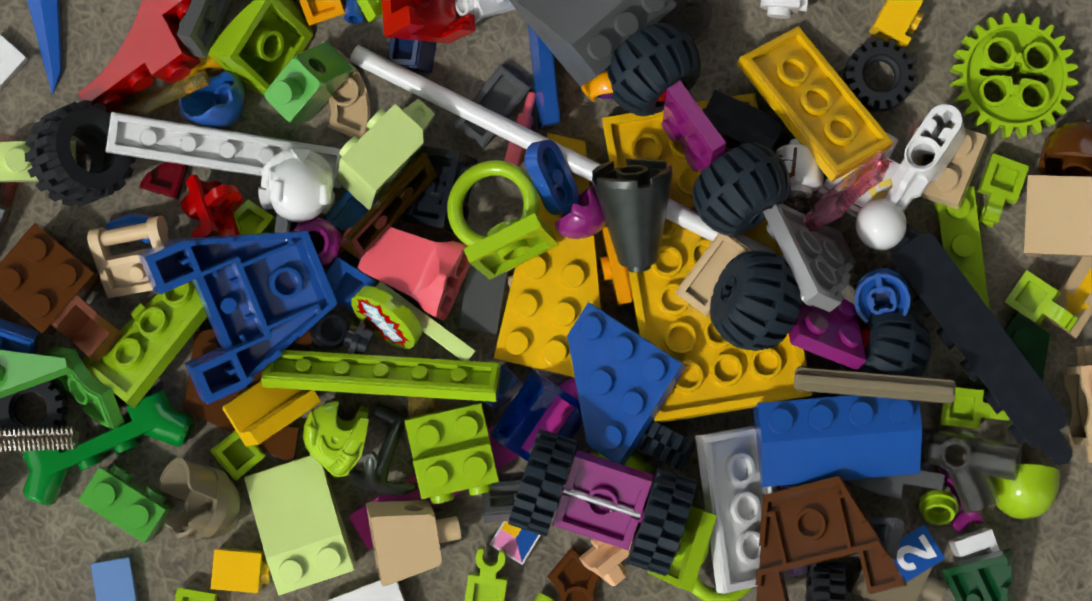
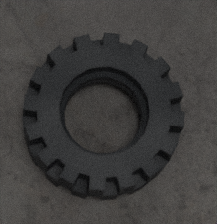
[0,380,69,432]

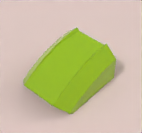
[208,0,313,95]

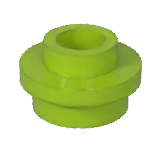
[919,489,959,525]

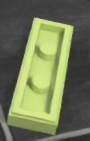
[376,281,477,361]

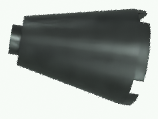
[592,158,673,272]

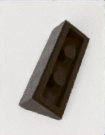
[340,152,438,259]

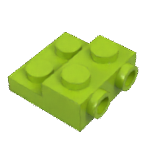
[404,401,499,504]

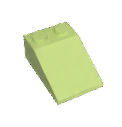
[244,455,356,595]

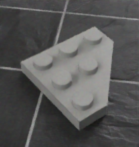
[763,204,856,312]

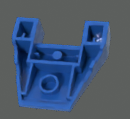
[138,231,338,405]

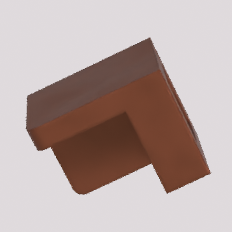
[51,294,123,363]

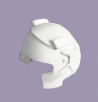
[258,147,336,222]

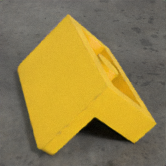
[222,380,321,446]

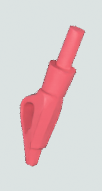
[504,92,536,166]

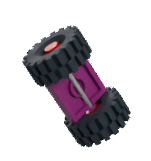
[508,428,697,576]

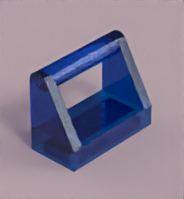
[490,370,583,461]

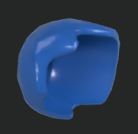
[179,70,245,129]

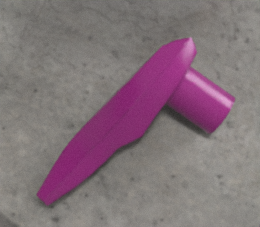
[938,461,984,534]

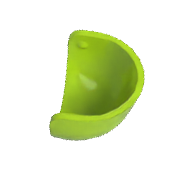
[989,464,1060,520]

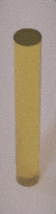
[115,70,211,116]

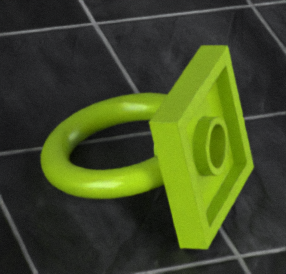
[447,160,559,280]
[647,506,754,601]

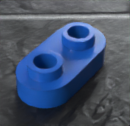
[524,140,579,215]

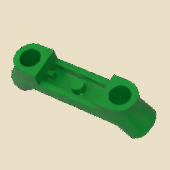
[22,391,194,506]

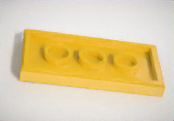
[737,26,894,182]

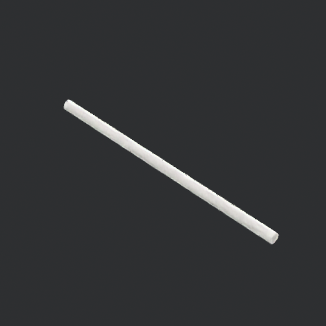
[350,45,776,254]

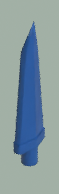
[27,0,63,94]

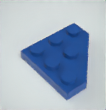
[567,302,687,465]

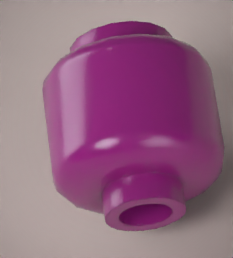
[292,218,343,268]

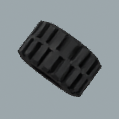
[24,100,136,206]

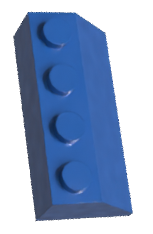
[753,395,922,488]

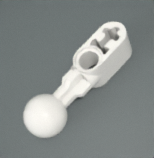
[856,104,966,250]

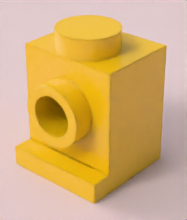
[869,0,924,48]

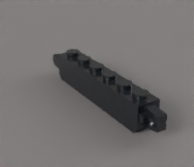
[889,224,1073,466]

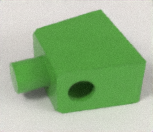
[264,41,355,123]

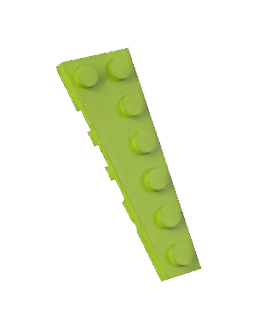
[82,199,276,408]

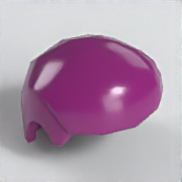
[555,184,606,239]

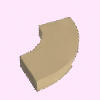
[317,42,371,139]

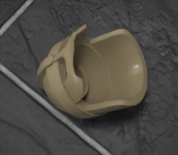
[157,458,241,540]

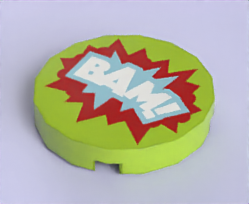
[351,286,423,349]

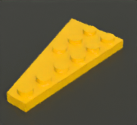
[494,133,601,378]

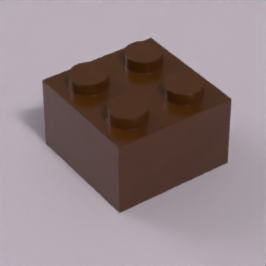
[0,223,100,335]

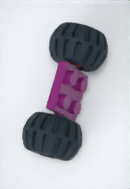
[605,23,791,237]
[710,251,931,377]

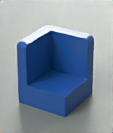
[326,257,379,313]

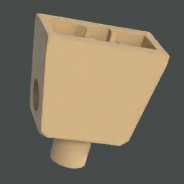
[366,500,461,586]

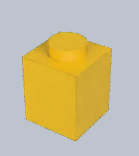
[211,547,271,593]

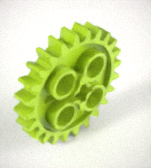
[949,13,1078,139]

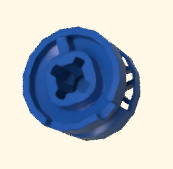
[855,268,910,323]

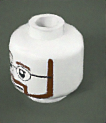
[776,138,824,199]

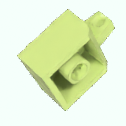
[336,99,435,210]

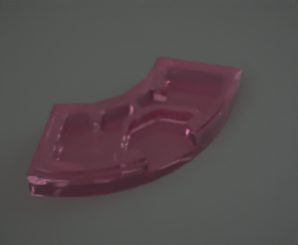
[802,153,890,232]

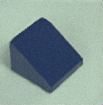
[387,38,436,73]
[486,364,525,412]

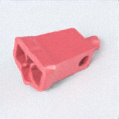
[342,227,470,321]

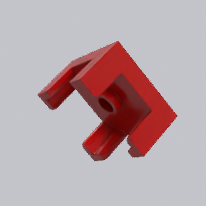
[381,0,476,44]

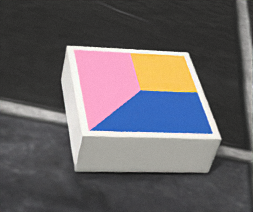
[489,521,541,565]

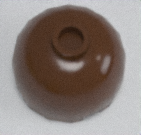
[1038,119,1092,177]

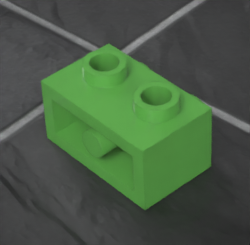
[78,464,173,543]

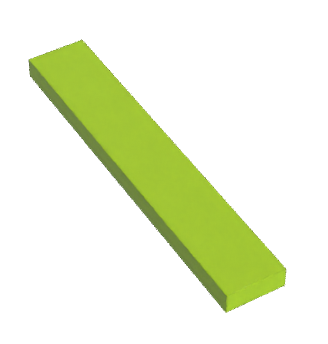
[261,350,501,402]

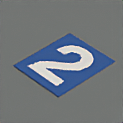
[894,525,945,582]

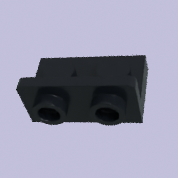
[403,146,478,233]

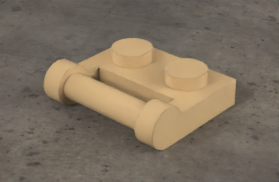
[87,216,169,299]

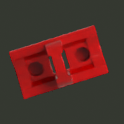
[180,174,243,238]

